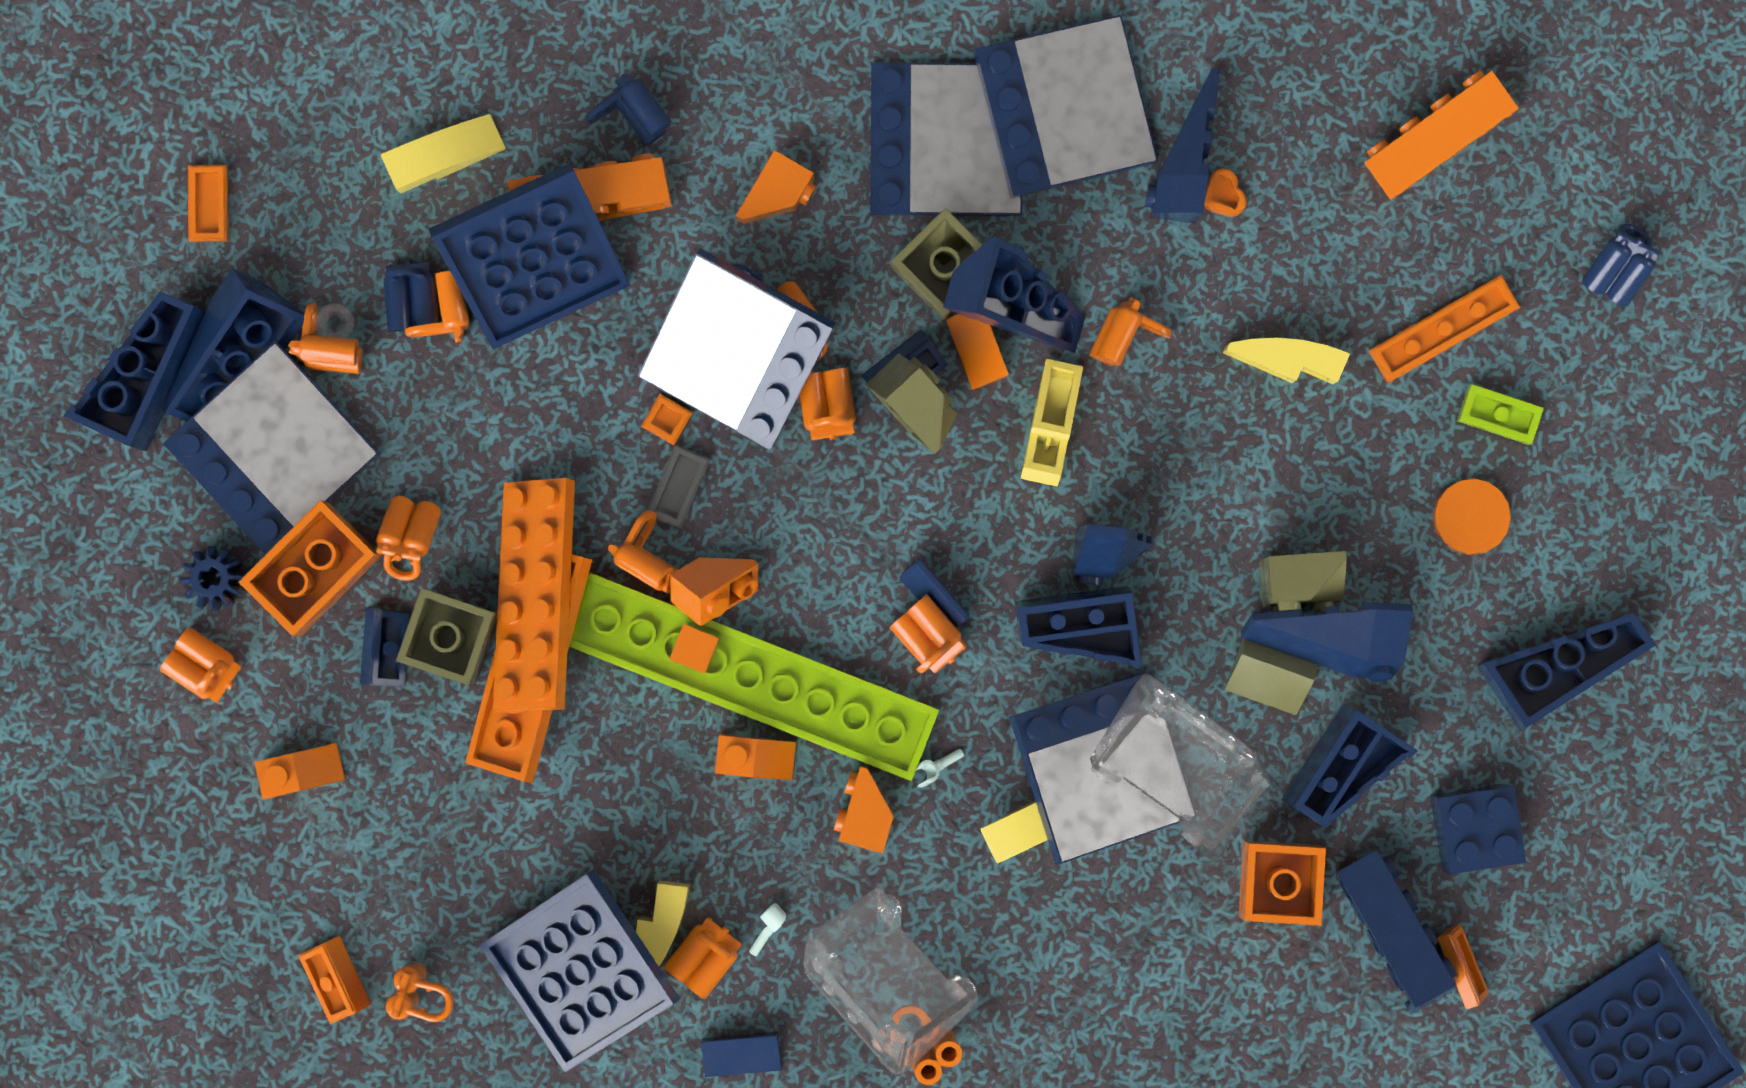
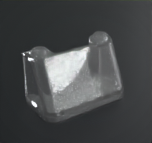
[1090,674,1271,851]
[803,886,979,1076]

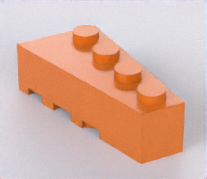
[1364,70,1519,200]
[507,154,672,221]

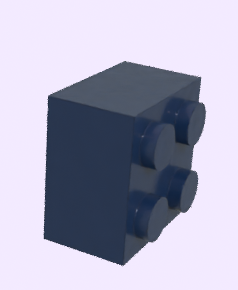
[1430,784,1526,874]

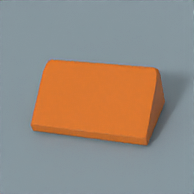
[945,314,1009,390]
[298,936,371,1024]

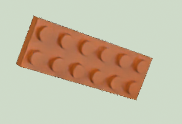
[493,478,575,711]
[465,554,592,783]

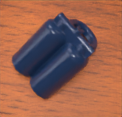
[586,74,672,146]
[1582,224,1660,307]
[383,260,440,332]

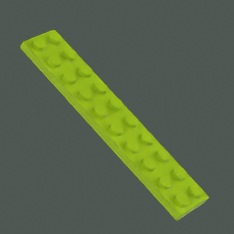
[569,572,939,781]

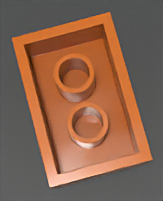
[239,500,382,637]

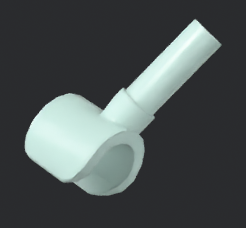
[916,748,964,787]
[749,903,786,956]

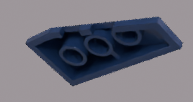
[1145,68,1220,224]
[943,237,1085,353]
[162,268,305,422]
[1071,524,1155,585]
[1241,602,1413,682]

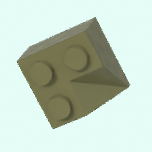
[890,208,982,321]
[866,354,957,454]
[1259,551,1347,612]

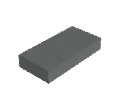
[648,444,711,529]

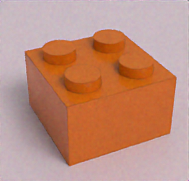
[1239,840,1326,926]

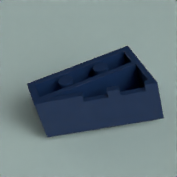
[1014,586,1142,668]
[1281,704,1418,827]

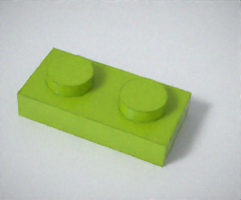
[1457,384,1544,445]

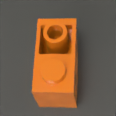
[670,557,758,626]
[834,765,894,854]

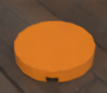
[1433,479,1511,555]

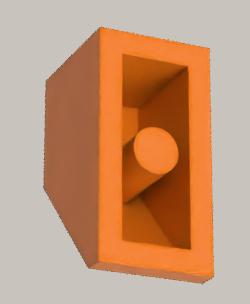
[736,150,817,224]
[715,734,796,780]
[254,743,345,800]

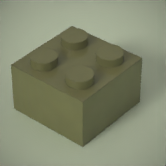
[396,588,497,686]

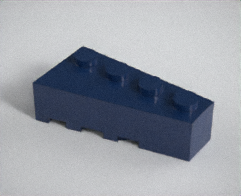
[64,291,205,452]
[1478,613,1656,731]
[1336,850,1458,1015]

